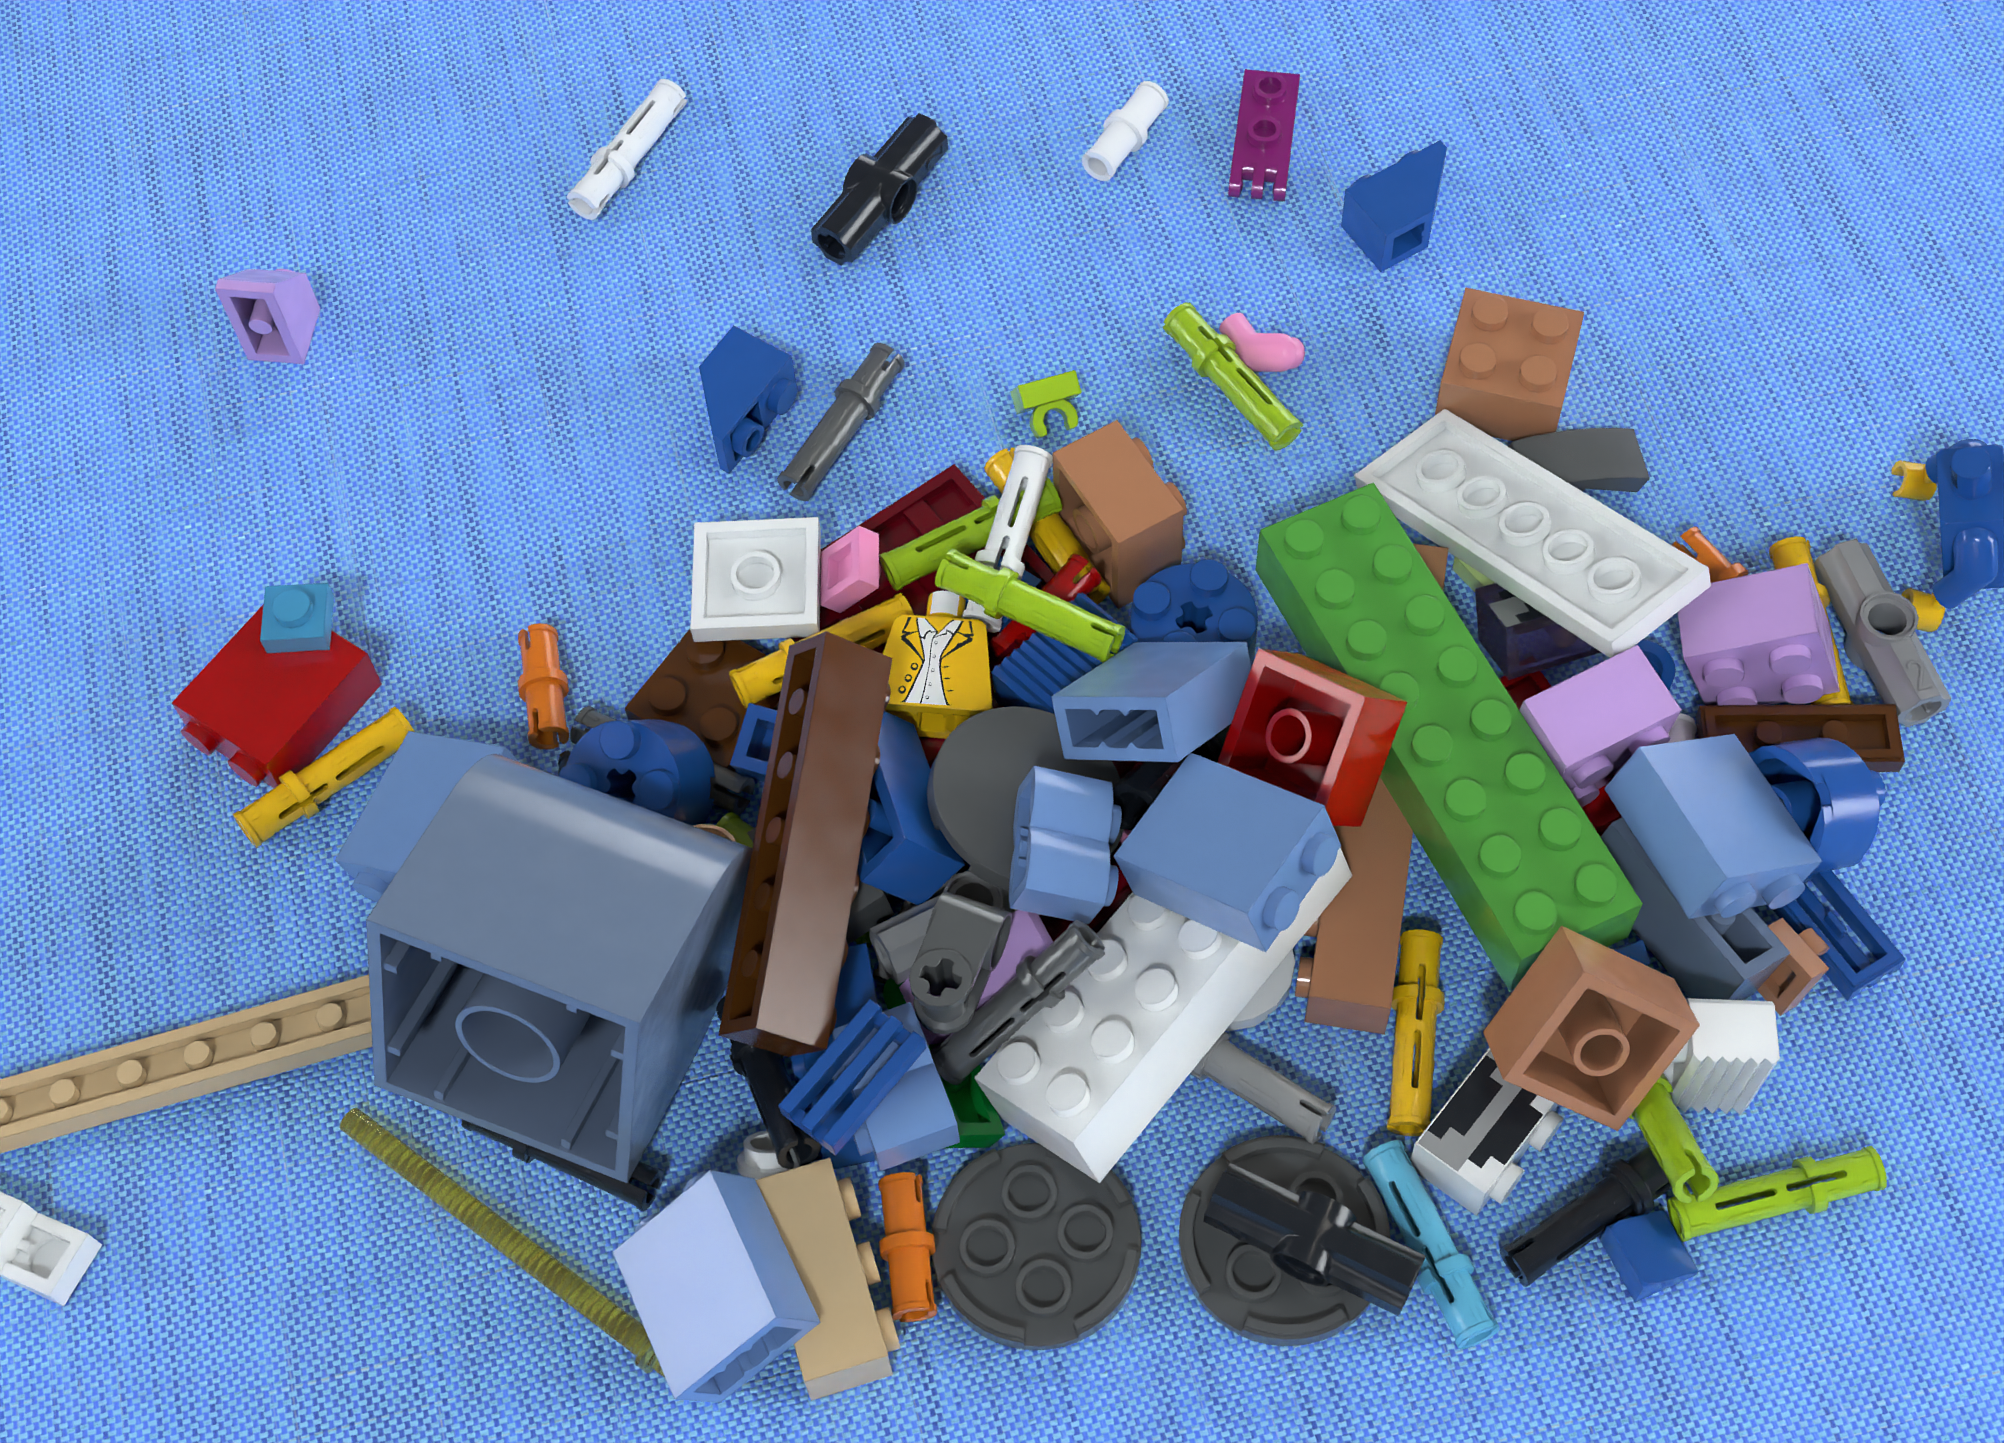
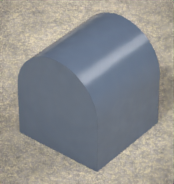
[366,754,753,1183]

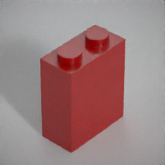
[172,604,382,788]

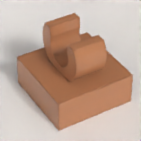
[1757,918,1830,1016]

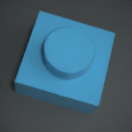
[260,583,334,653]

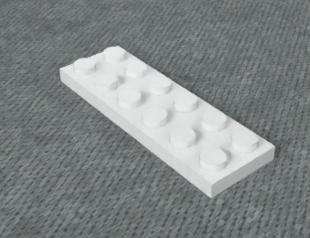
[1354,409,1711,658]

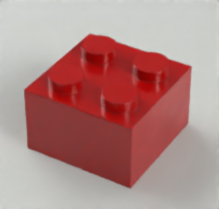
[1217,648,1408,827]

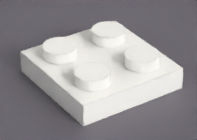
[690,517,821,642]

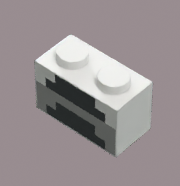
[1410,1048,1564,1216]

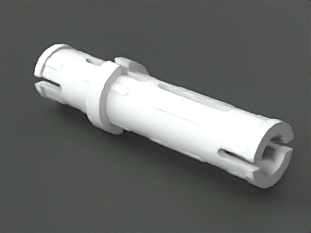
[567,79,687,220]
[962,445,1053,633]

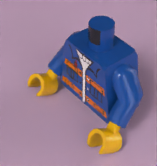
[1891,439,2004,632]

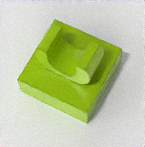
[1010,370,1082,439]

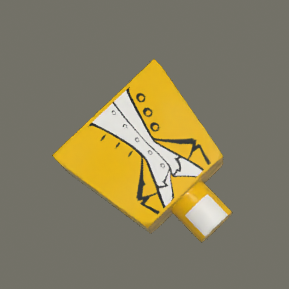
[883,591,993,739]

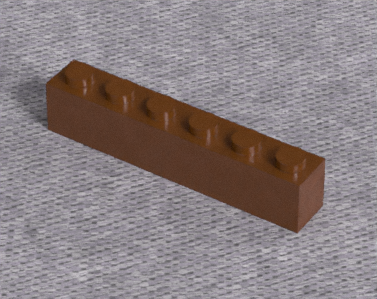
[718,631,892,1057]

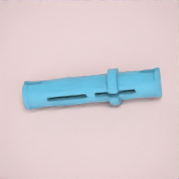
[1362,1140,1500,1349]

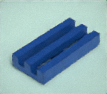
[1772,870,1906,1001]
[778,999,927,1156]

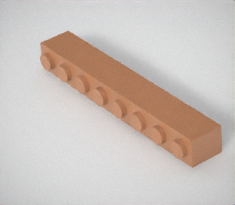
[1295,543,1449,1035]

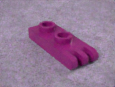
[1228,69,1300,202]

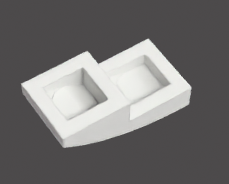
[0,1192,102,1306]

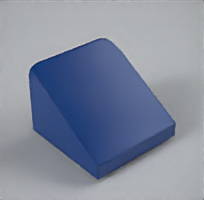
[1600,1209,1699,1302]

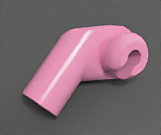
[1219,313,1305,372]

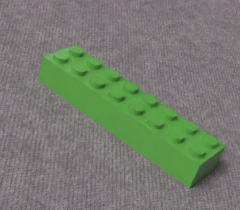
[1255,482,1643,992]

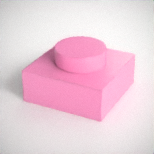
[820,526,881,613]

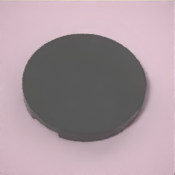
[927,706,1124,891]
[1178,1135,1390,1346]
[932,1143,1141,1350]

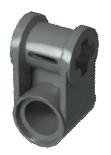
[909,891,1012,1035]

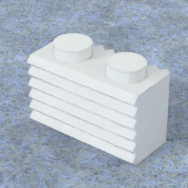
[1664,998,1780,1115]

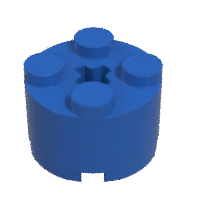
[1130,559,1258,667]
[558,719,715,826]
[1748,738,1886,874]

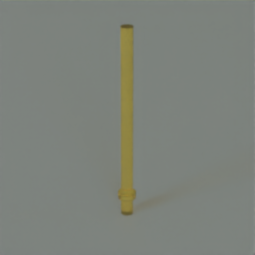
[340,1108,666,1379]

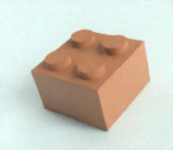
[1435,288,1584,441]
[1053,420,1187,609]
[1483,925,1700,1131]

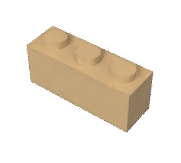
[755,1158,900,1401]

